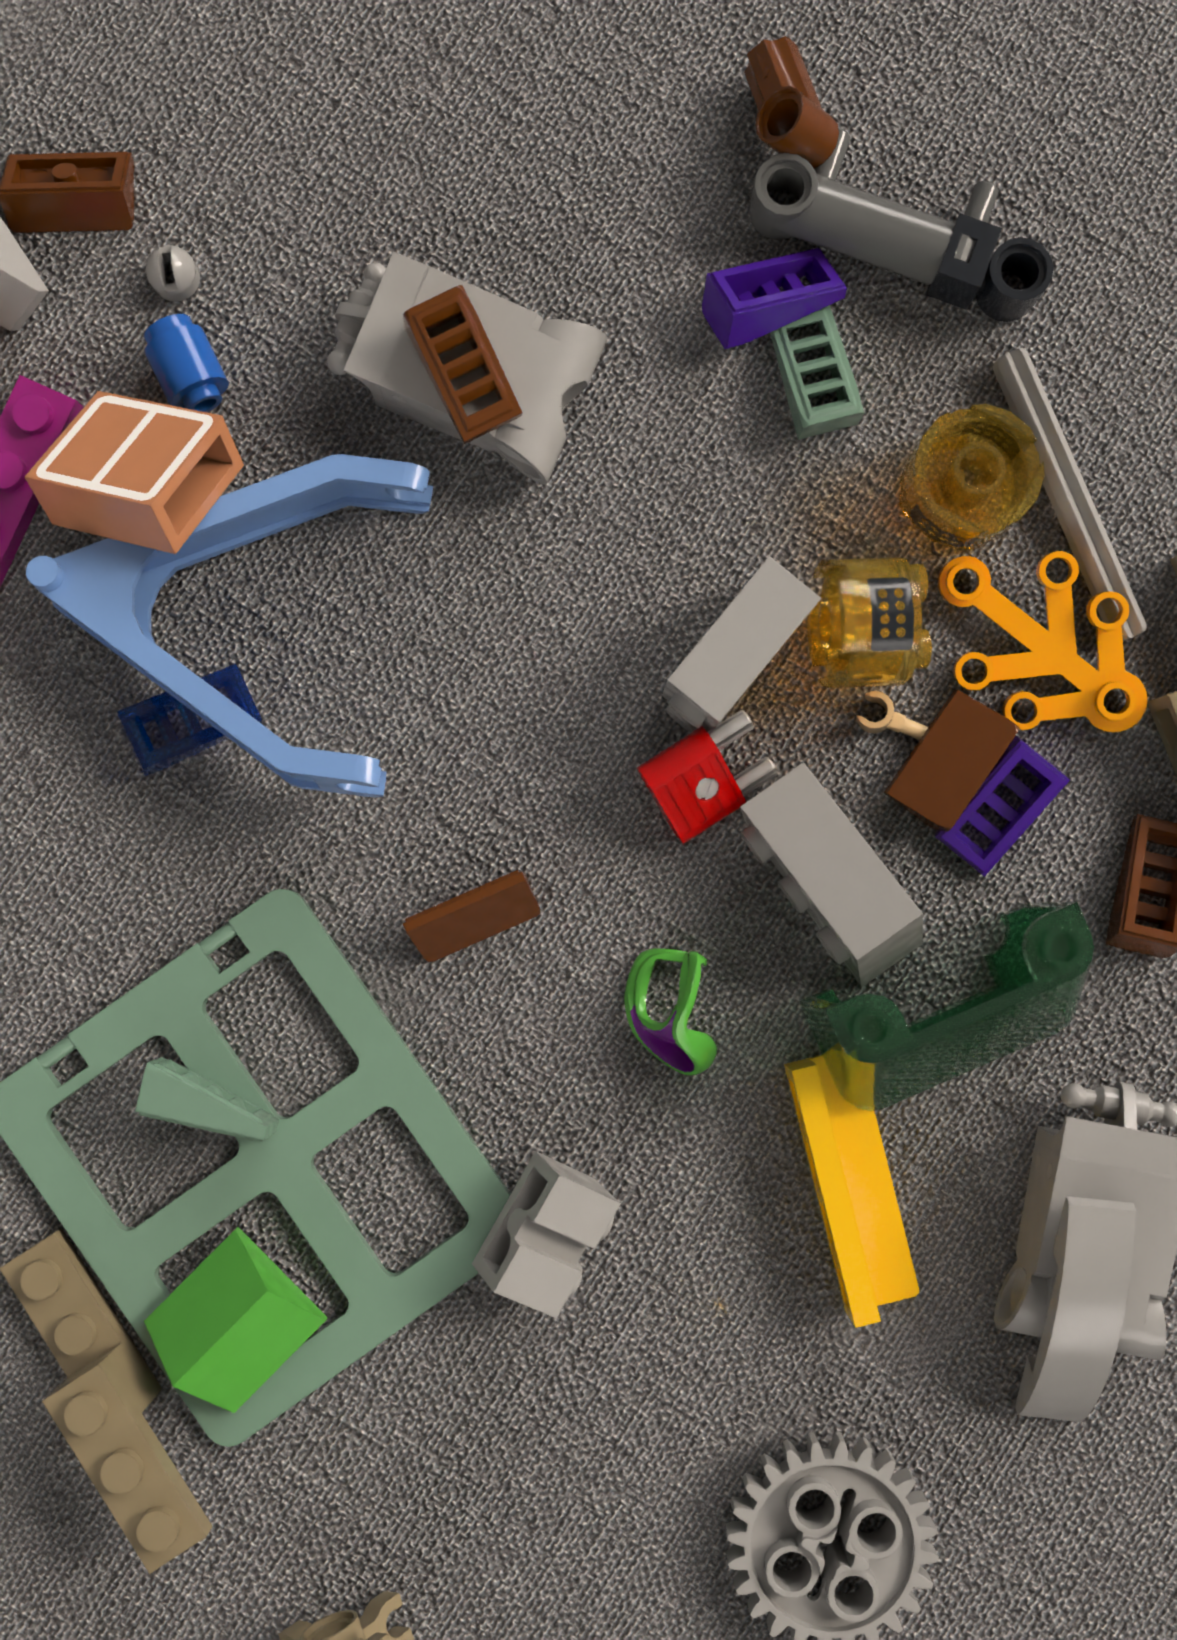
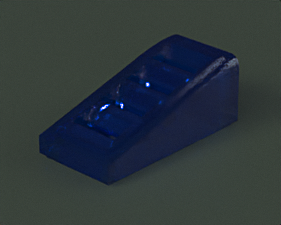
[117,664,262,777]

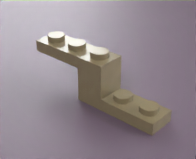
[0,1228,213,1574]

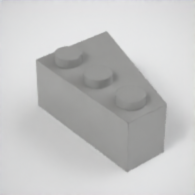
[740,762,923,988]

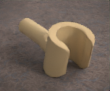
[856,691,928,740]

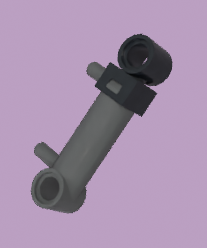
[749,128,1054,322]

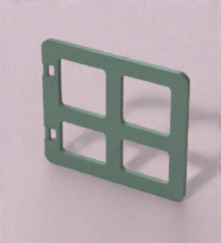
[0,889,511,1447]

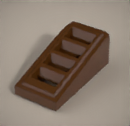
[403,285,523,444]
[1106,814,1177,958]

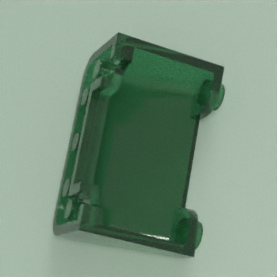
[799,902,1094,1111]

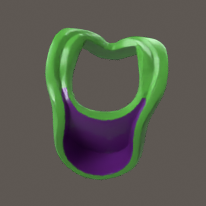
[624,948,718,1076]

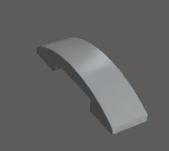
[1015,1196,1137,1422]

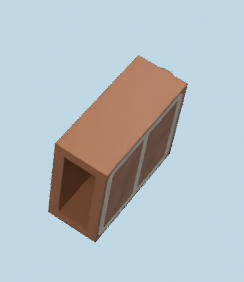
[25,391,244,554]

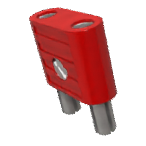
[636,710,777,844]

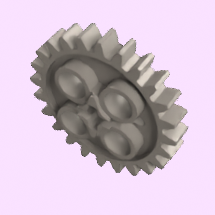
[725,1431,939,1640]

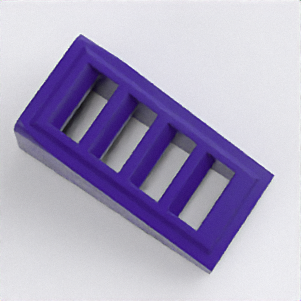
[702,248,847,349]
[935,735,1070,877]

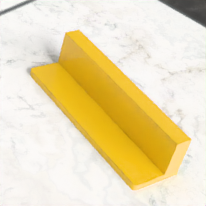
[784,1047,920,1328]

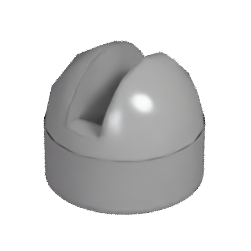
[145,245,200,302]

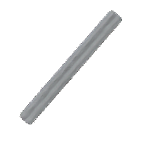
[993,348,1147,642]

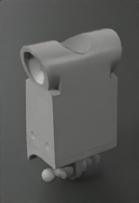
[327,252,608,485]
[994,1082,1177,1361]

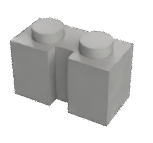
[472,1151,621,1319]

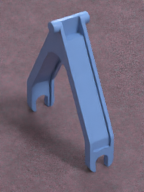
[26,454,433,797]

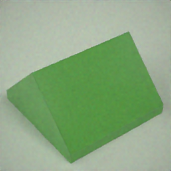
[144,1227,328,1413]

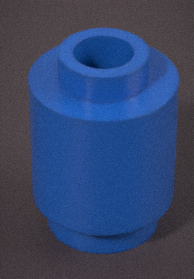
[144,314,229,412]

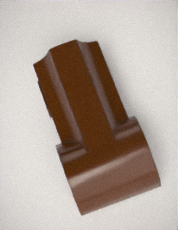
[744,36,839,169]

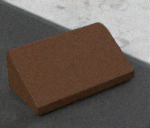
[0,152,134,233]
[884,690,1020,832]
[403,870,540,962]

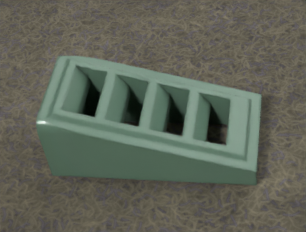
[770,305,864,440]
[135,1057,279,1142]

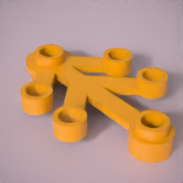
[938,551,1147,732]

